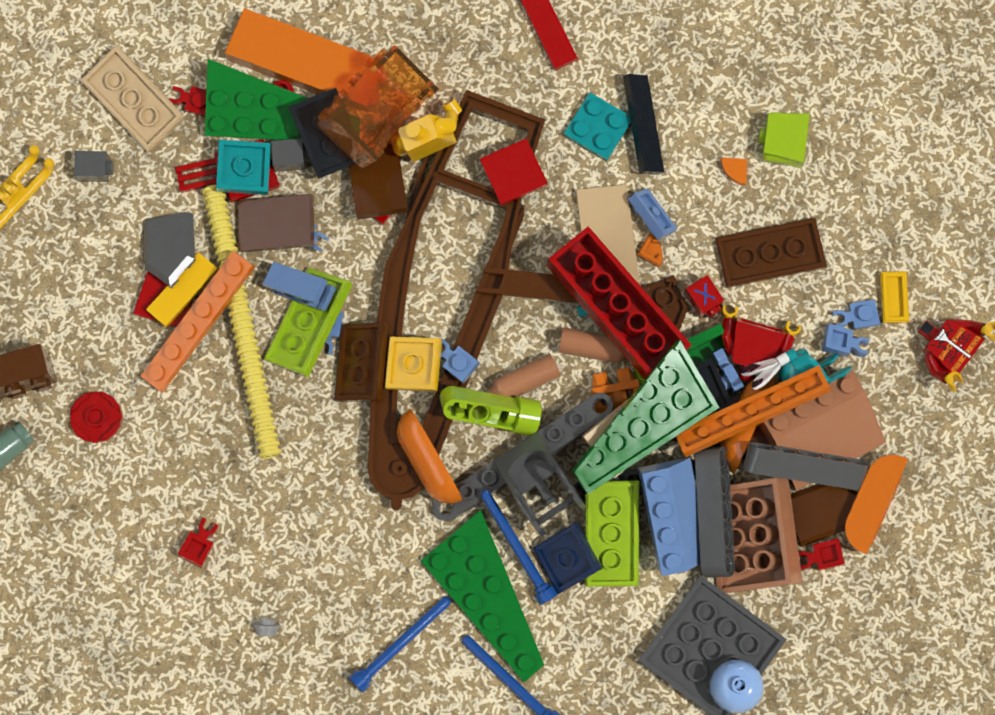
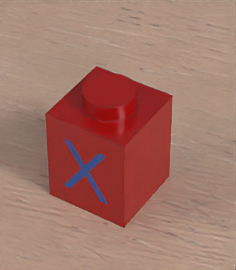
[684,275,725,318]

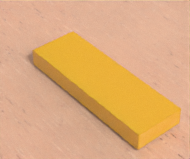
[146,252,218,328]

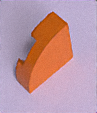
[721,157,747,186]
[637,233,663,268]

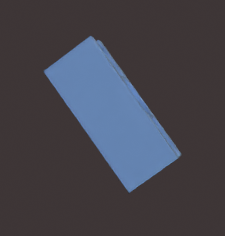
[262,261,336,312]

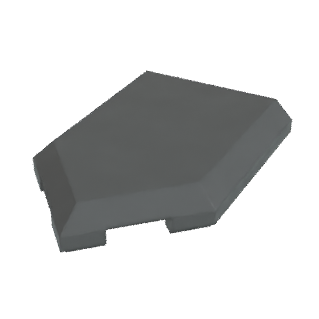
[144,212,196,288]

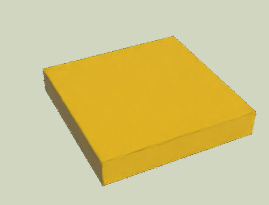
[385,337,442,391]

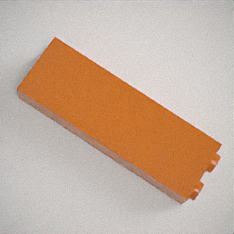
[225,8,389,114]

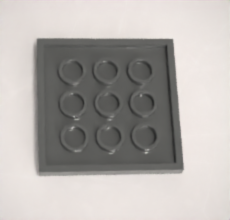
[638,576,787,715]

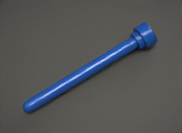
[481,490,558,605]
[348,596,451,693]
[462,635,560,715]

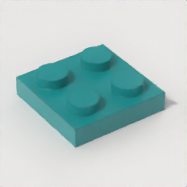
[563,92,631,161]
[216,139,271,195]

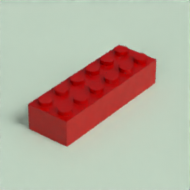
[546,226,692,379]

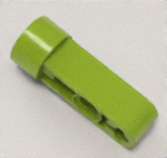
[440,386,542,436]

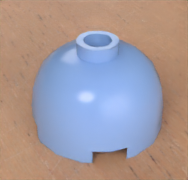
[710,660,764,713]

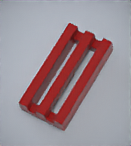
[175,158,217,193]

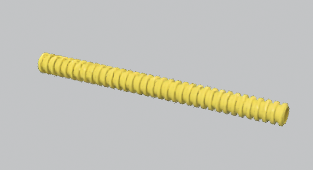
[202,185,282,459]

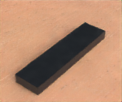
[623,74,664,175]

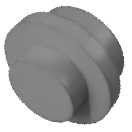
[253,617,280,636]

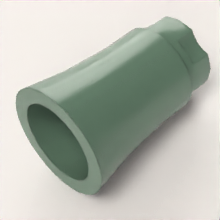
[0,421,34,472]

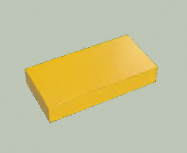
[880,271,909,324]

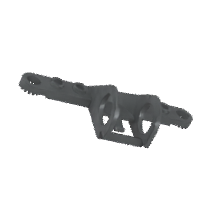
[433,393,614,536]

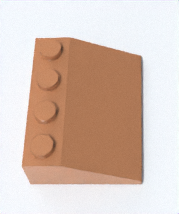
[758,369,886,491]
[715,478,803,593]

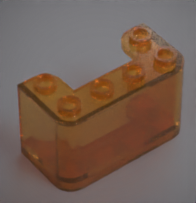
[316,45,439,169]

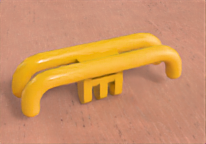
[0,145,55,229]

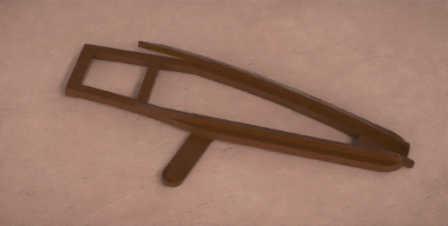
[368,89,579,511]

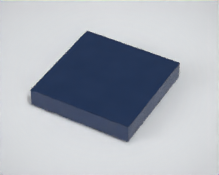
[533,522,603,594]

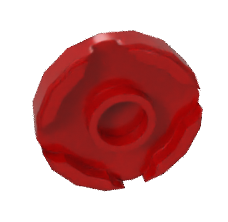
[70,392,122,443]

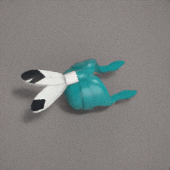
[740,348,852,390]

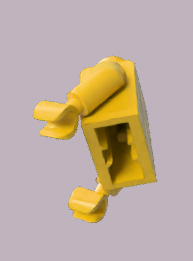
[386,98,462,162]

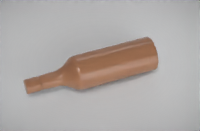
[559,327,627,363]
[474,353,561,409]

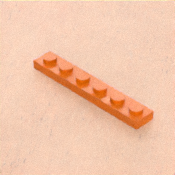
[141,251,255,392]
[676,365,831,457]

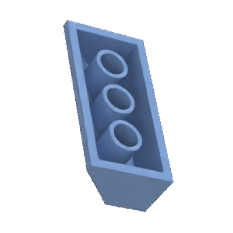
[638,457,701,576]

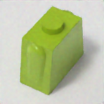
[758,112,810,169]

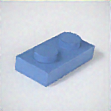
[628,188,677,240]

